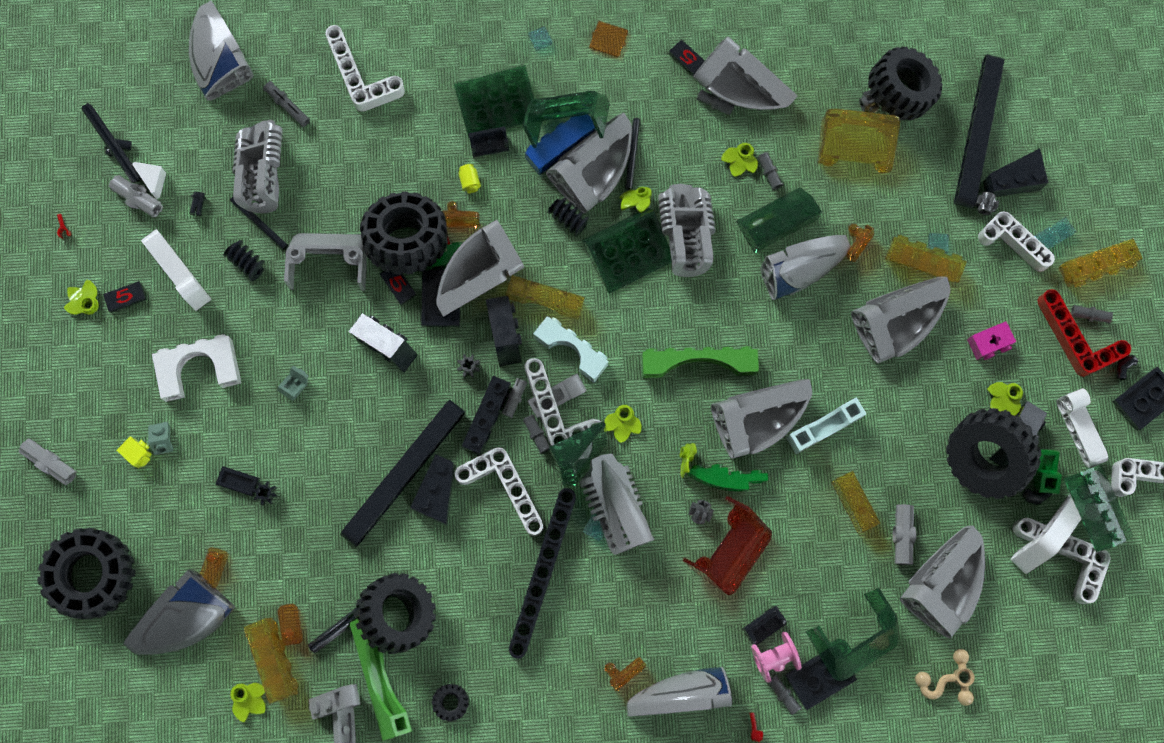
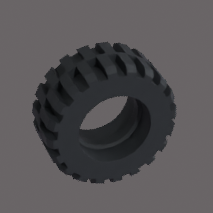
[868,47,942,120]
[355,573,436,654]

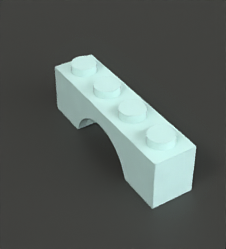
[533,316,609,383]
[786,397,866,454]

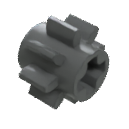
[859,90,880,114]
[975,192,999,215]
[457,354,480,378]
[688,500,714,524]

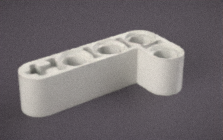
[978,211,1055,272]
[1057,388,1108,468]
[1111,458,1164,497]

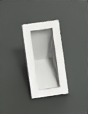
[132,162,166,199]

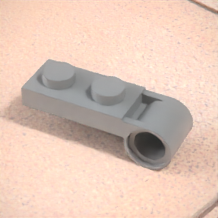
[527,373,587,418]
[309,684,361,720]
[333,693,360,743]

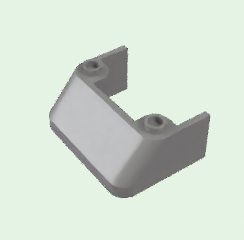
[284,233,367,291]

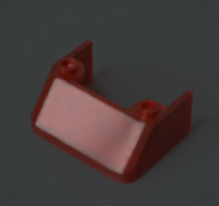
[682,496,772,595]

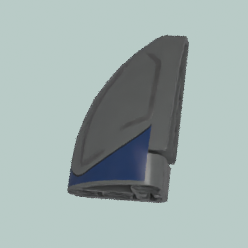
[123,569,236,655]

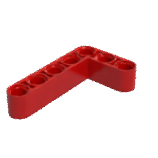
[1037,289,1131,377]

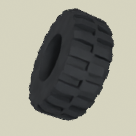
[360,191,448,275]
[946,408,1041,499]
[37,528,135,619]

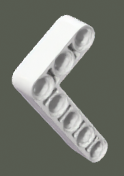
[326,25,405,112]
[141,229,212,311]
[525,358,605,450]
[455,448,543,537]
[1010,486,1094,574]
[1012,518,1110,604]

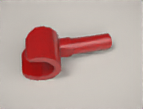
[57,214,71,239]
[749,713,763,742]

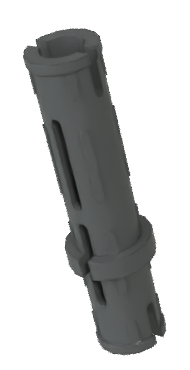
[263,81,310,127]

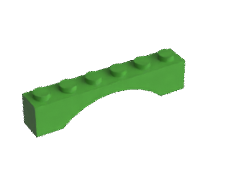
[642,346,759,378]
[350,619,412,741]

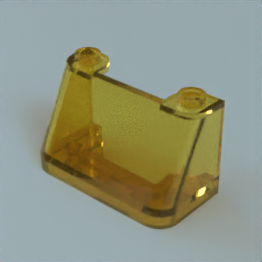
[817,109,900,173]

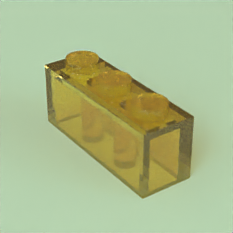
[831,471,881,534]

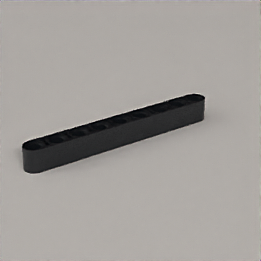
[954,54,1005,209]
[340,400,466,547]
[509,488,576,659]

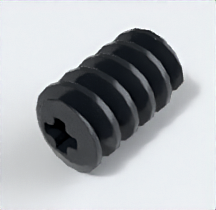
[547,197,589,237]
[223,240,265,281]

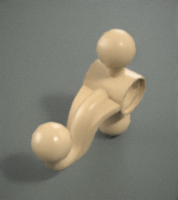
[915,649,974,706]

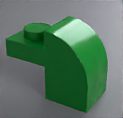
[1033,449,1062,494]

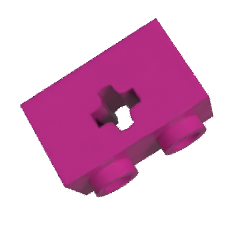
[967,321,1016,360]

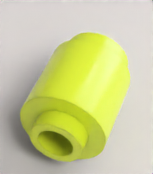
[458,164,481,193]

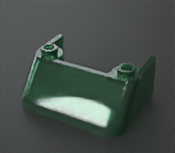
[523,91,610,148]
[805,588,898,681]

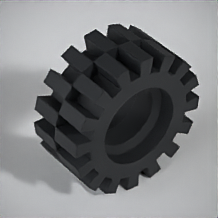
[432,684,469,721]

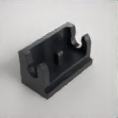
[469,126,509,158]
[742,605,787,646]

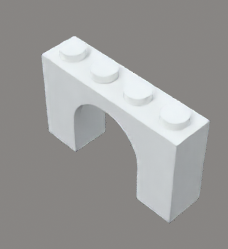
[152,335,242,402]

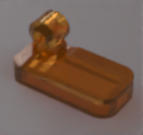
[442,201,480,228]
[847,224,874,262]
[200,547,229,588]
[278,604,303,646]
[605,657,646,691]

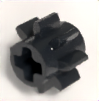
[253,481,278,506]

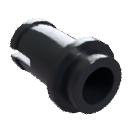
[189,191,206,216]

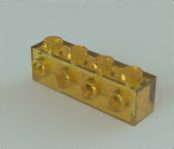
[884,235,967,283]
[1059,238,1143,288]
[244,618,298,704]

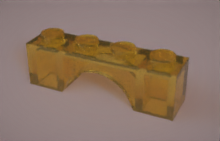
[506,275,585,320]

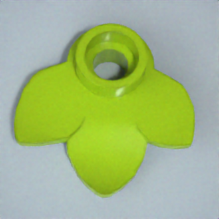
[721,143,758,177]
[620,187,652,213]
[64,280,99,315]
[987,382,1023,416]
[603,405,641,443]
[679,443,697,478]
[230,683,267,722]

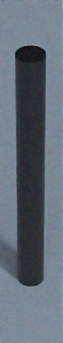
[625,118,640,190]
[230,197,288,250]

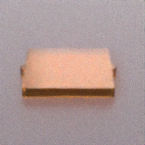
[589,21,629,58]

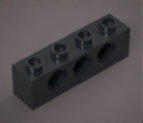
[462,376,511,456]

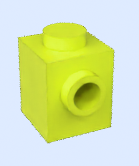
[116,436,152,469]

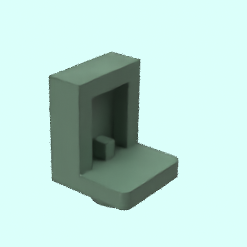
[277,366,309,401]
[148,422,173,455]

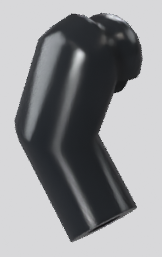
[105,139,132,157]
[1117,355,1138,380]
[1022,489,1053,505]

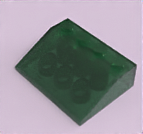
[453,64,539,138]
[581,208,672,294]
[549,421,607,487]
[1064,464,1134,552]

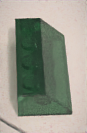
[736,187,822,253]

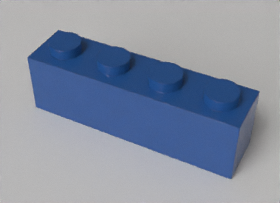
[525,109,597,175]

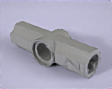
[109,175,163,217]
[18,438,77,485]
[892,504,916,565]

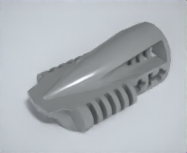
[232,120,283,213]
[658,184,716,277]
[579,454,655,555]

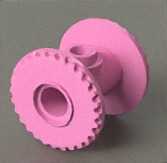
[751,632,802,683]

